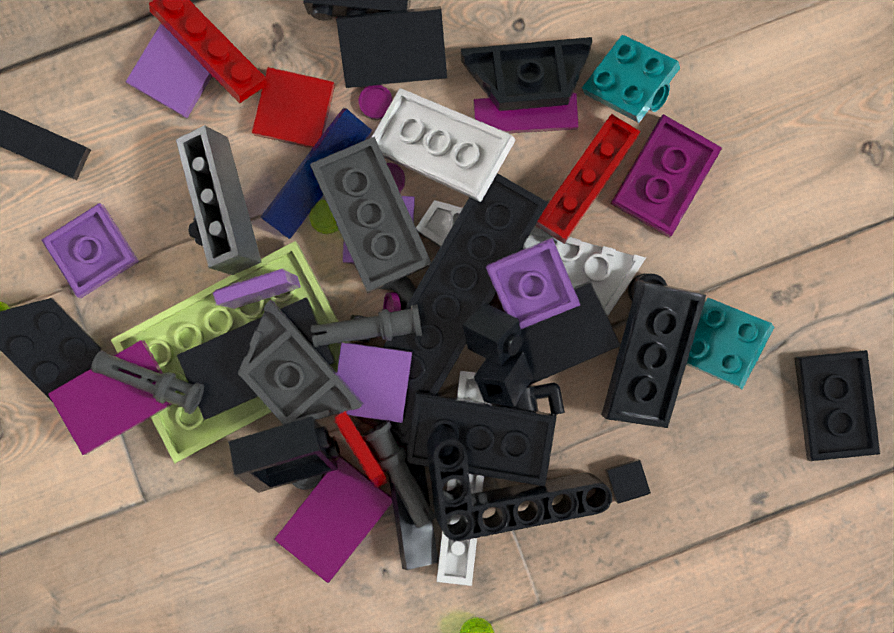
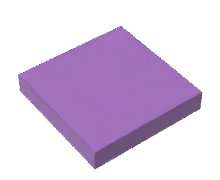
[126,24,212,119]
[42,203,139,298]
[486,237,580,329]
[213,269,301,309]
[337,342,413,423]

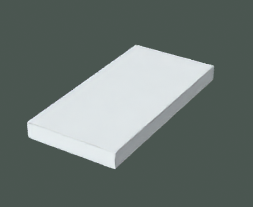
[372,88,515,202]

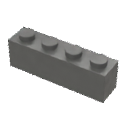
[176,125,262,275]

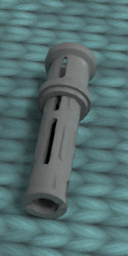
[311,304,422,348]
[91,351,204,414]
[361,421,435,528]

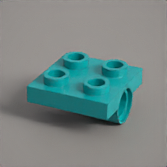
[582,34,680,123]
[686,297,775,390]

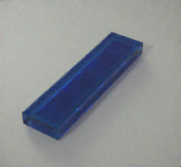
[260,108,372,239]

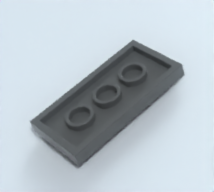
[310,137,431,293]

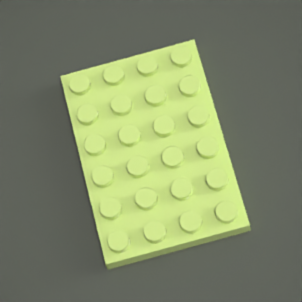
[111,241,350,463]

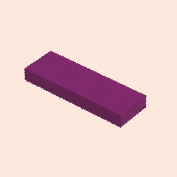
[474,93,579,134]

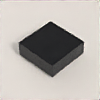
[605,459,651,504]

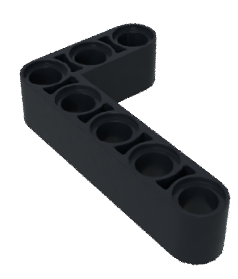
[427,430,612,541]

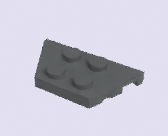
[238,300,364,425]

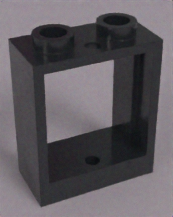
[228,416,340,493]

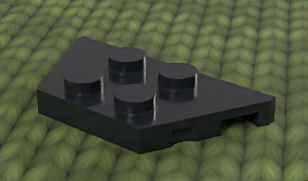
[461,37,592,111]
[0,297,102,401]

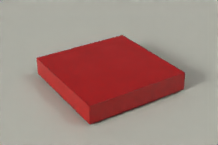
[252,67,335,150]
[334,411,388,488]

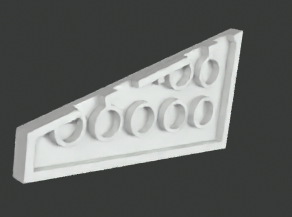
[416,200,646,316]

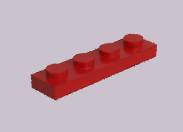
[149,0,266,104]
[535,114,641,244]

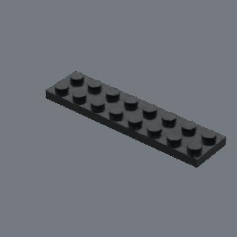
[355,173,549,447]

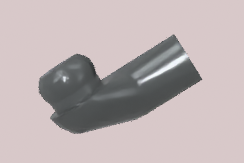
[379,277,416,310]

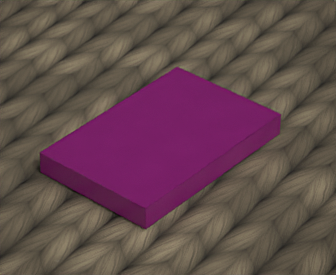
[610,114,722,238]
[48,340,173,455]
[274,456,392,583]

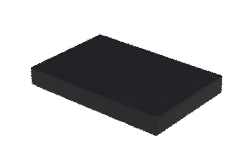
[336,6,447,88]
[519,280,621,386]
[794,350,880,461]

